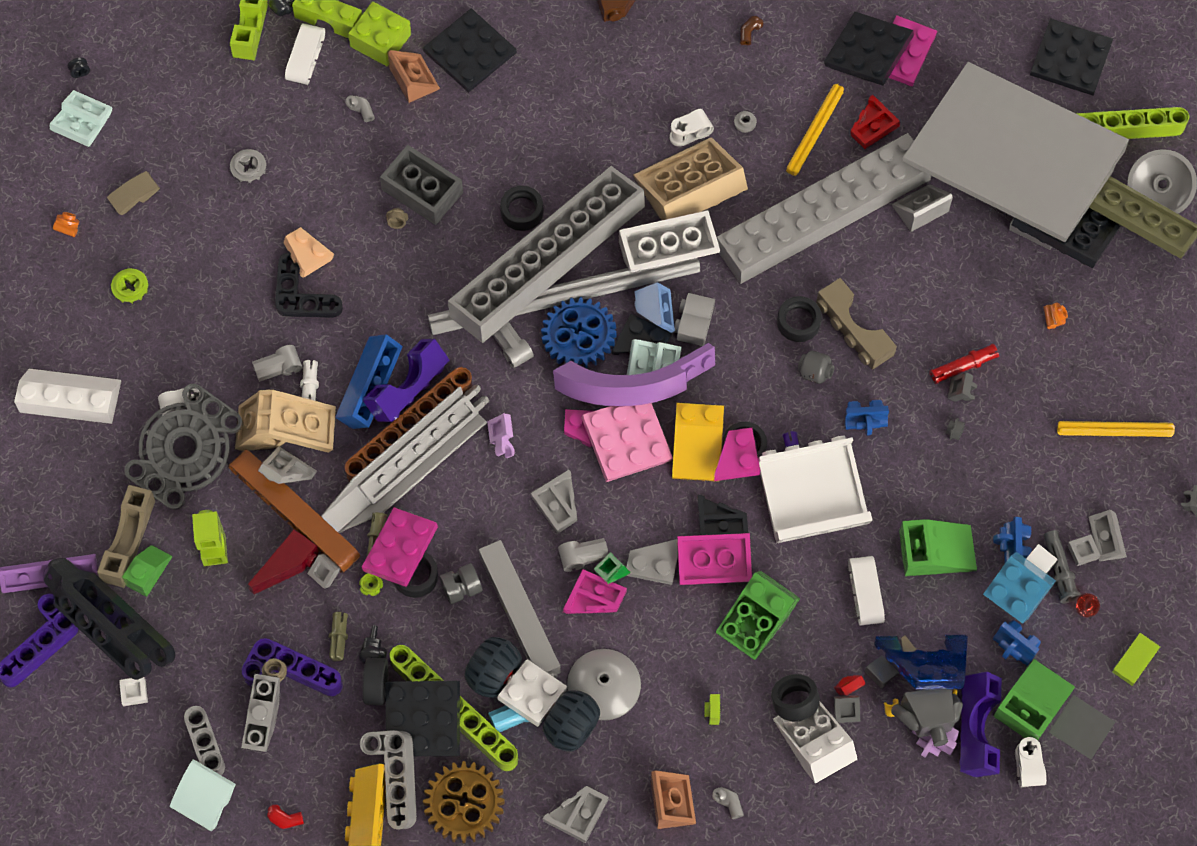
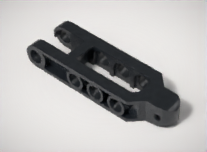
[43,558,175,680]

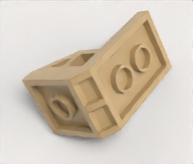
[235,390,336,453]

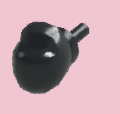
[269,0,294,16]
[359,625,387,664]

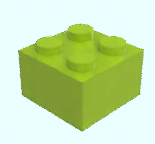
[348,1,411,67]

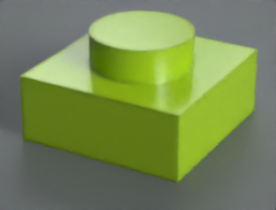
[704,694,720,725]

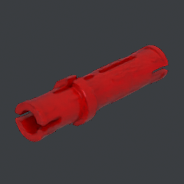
[930,344,999,384]

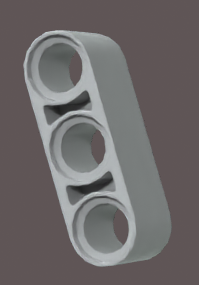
[184,706,225,775]

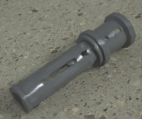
[1043,530,1082,604]

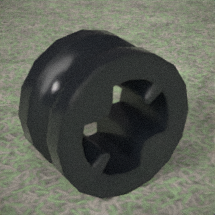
[67,57,90,78]

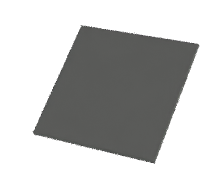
[1049,695,1115,760]

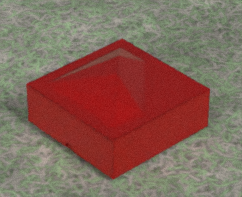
[834,675,865,696]

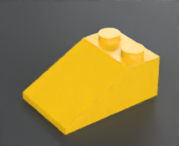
[672,403,724,481]

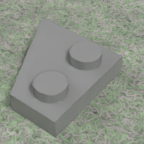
[258,446,317,484]
[531,470,577,534]
[626,539,678,585]
[543,786,609,843]

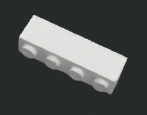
[619,210,720,272]
[14,369,121,424]

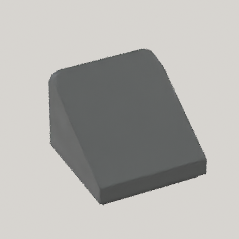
[864,655,899,689]

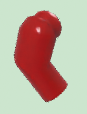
[267,805,304,829]

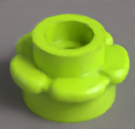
[359,573,383,596]

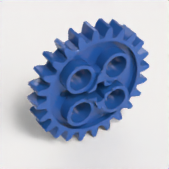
[541,297,617,368]

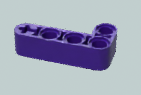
[0,594,79,687]
[242,638,343,696]

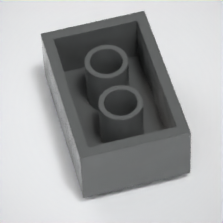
[380,145,463,225]

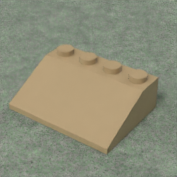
[633,137,748,220]

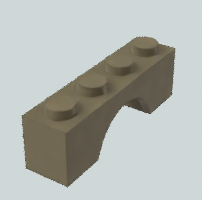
[816,278,897,370]
[97,485,155,588]

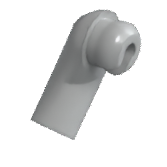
[345,95,375,122]
[712,787,744,819]

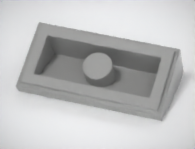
[1089,510,1127,561]

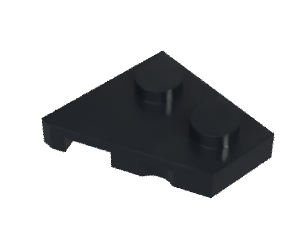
[612,314,673,355]
[697,495,748,535]

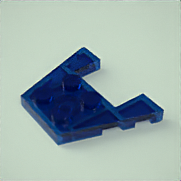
[874,635,968,689]

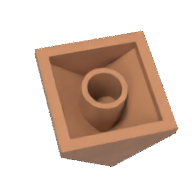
[388,50,440,103]
[651,771,696,829]

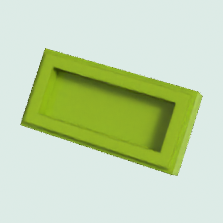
[1112,633,1160,686]

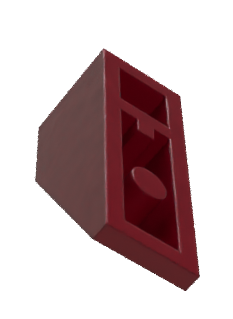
[248,530,318,594]

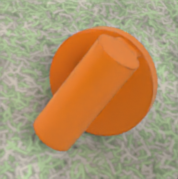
[53,212,79,237]
[1044,303,1068,329]

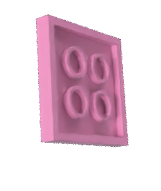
[581,403,673,482]

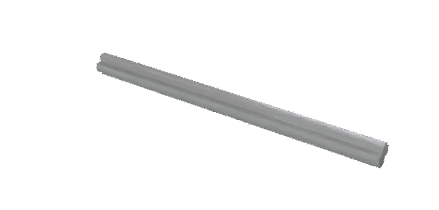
[428,258,700,335]

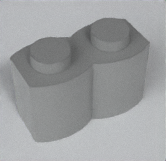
[674,293,715,346]

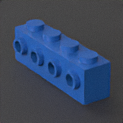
[335,334,403,429]

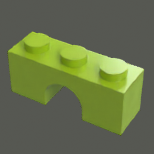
[230,0,268,60]
[292,0,362,38]
[192,510,228,566]

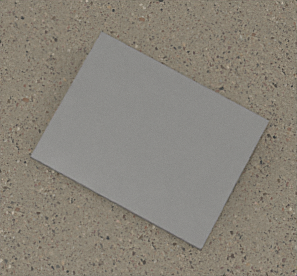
[902,62,1129,242]

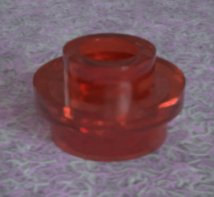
[1076,593,1100,618]

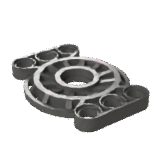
[124,384,243,510]

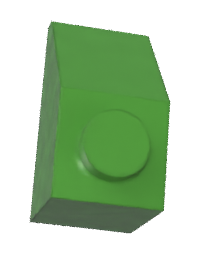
[122,545,172,597]

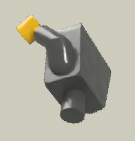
[884,684,963,747]

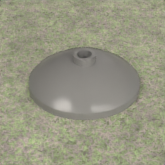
[1127,149,1197,214]
[567,649,641,720]

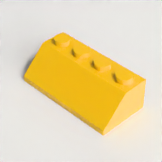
[345,764,386,846]

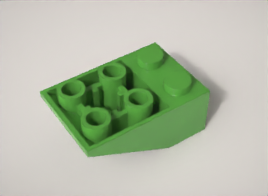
[899,519,977,576]
[716,571,801,660]
[993,659,1075,740]

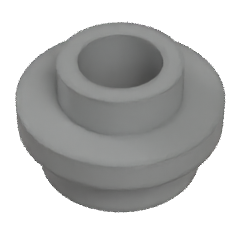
[734,111,757,133]

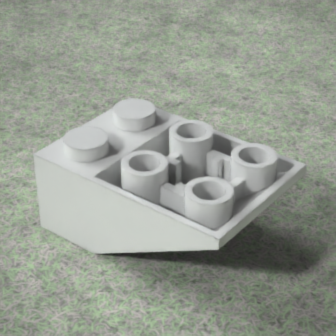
[773,702,857,783]

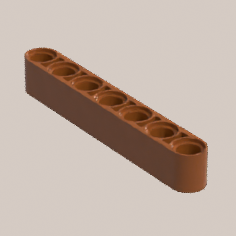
[345,367,472,482]
[228,449,360,573]

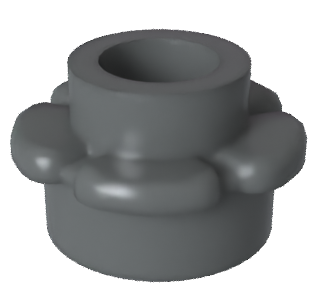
[946,418,965,440]

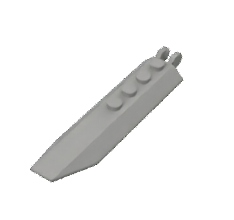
[321,384,489,533]

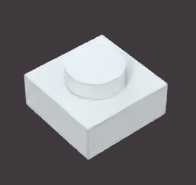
[119,677,148,706]

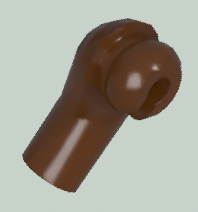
[740,16,764,45]

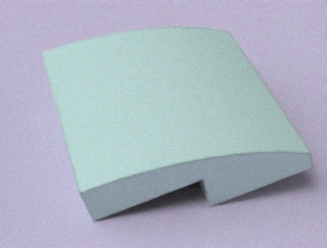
[50,90,112,147]
[627,339,681,375]
[170,760,236,831]

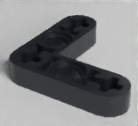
[275,252,343,318]

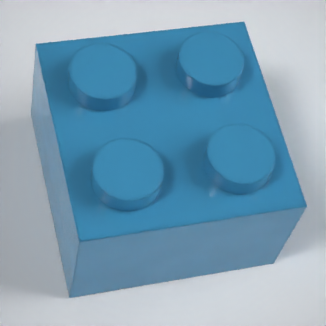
[983,552,1056,624]

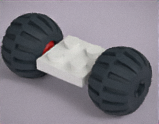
[464,637,600,752]

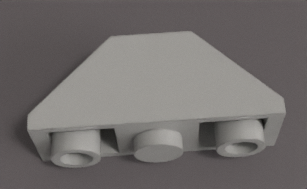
[241,674,280,752]

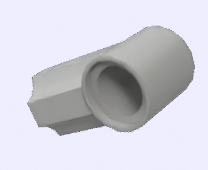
[493,322,534,368]
[252,345,302,382]
[558,538,608,572]

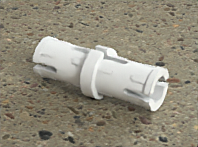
[300,360,319,401]

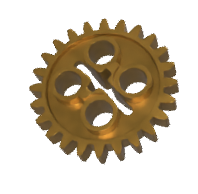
[423,761,505,843]

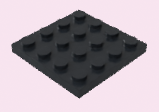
[1011,207,1122,268]

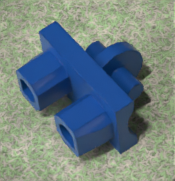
[845,400,889,436]
[993,517,1032,563]
[993,620,1041,666]

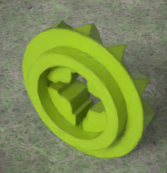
[111,269,149,304]

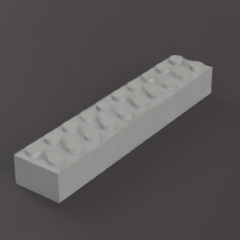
[717,133,931,284]
[448,166,645,343]

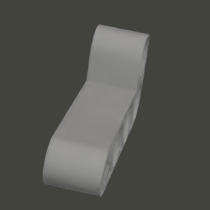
[360,731,417,830]

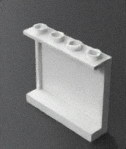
[758,436,872,543]

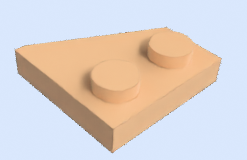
[284,227,334,278]

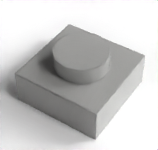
[1067,535,1101,566]
[307,554,340,589]

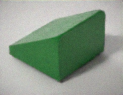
[594,552,631,584]

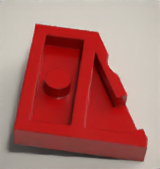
[851,95,900,149]

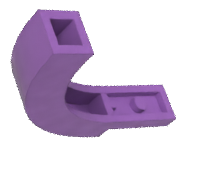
[553,343,715,406]

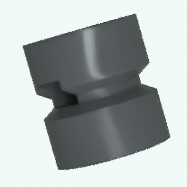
[439,563,482,605]

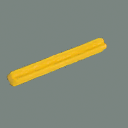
[786,84,844,176]
[1057,421,1175,437]

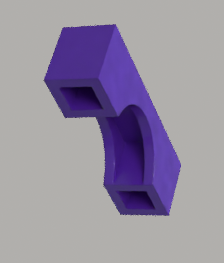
[362,339,450,422]
[960,672,1002,777]

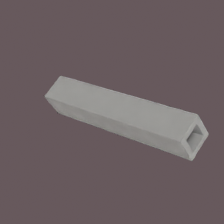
[479,540,561,678]

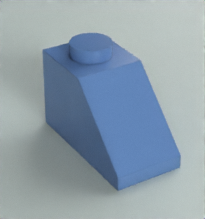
[634,282,675,332]

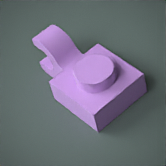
[487,413,514,458]

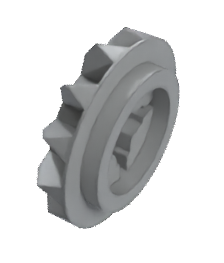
[230,149,267,183]

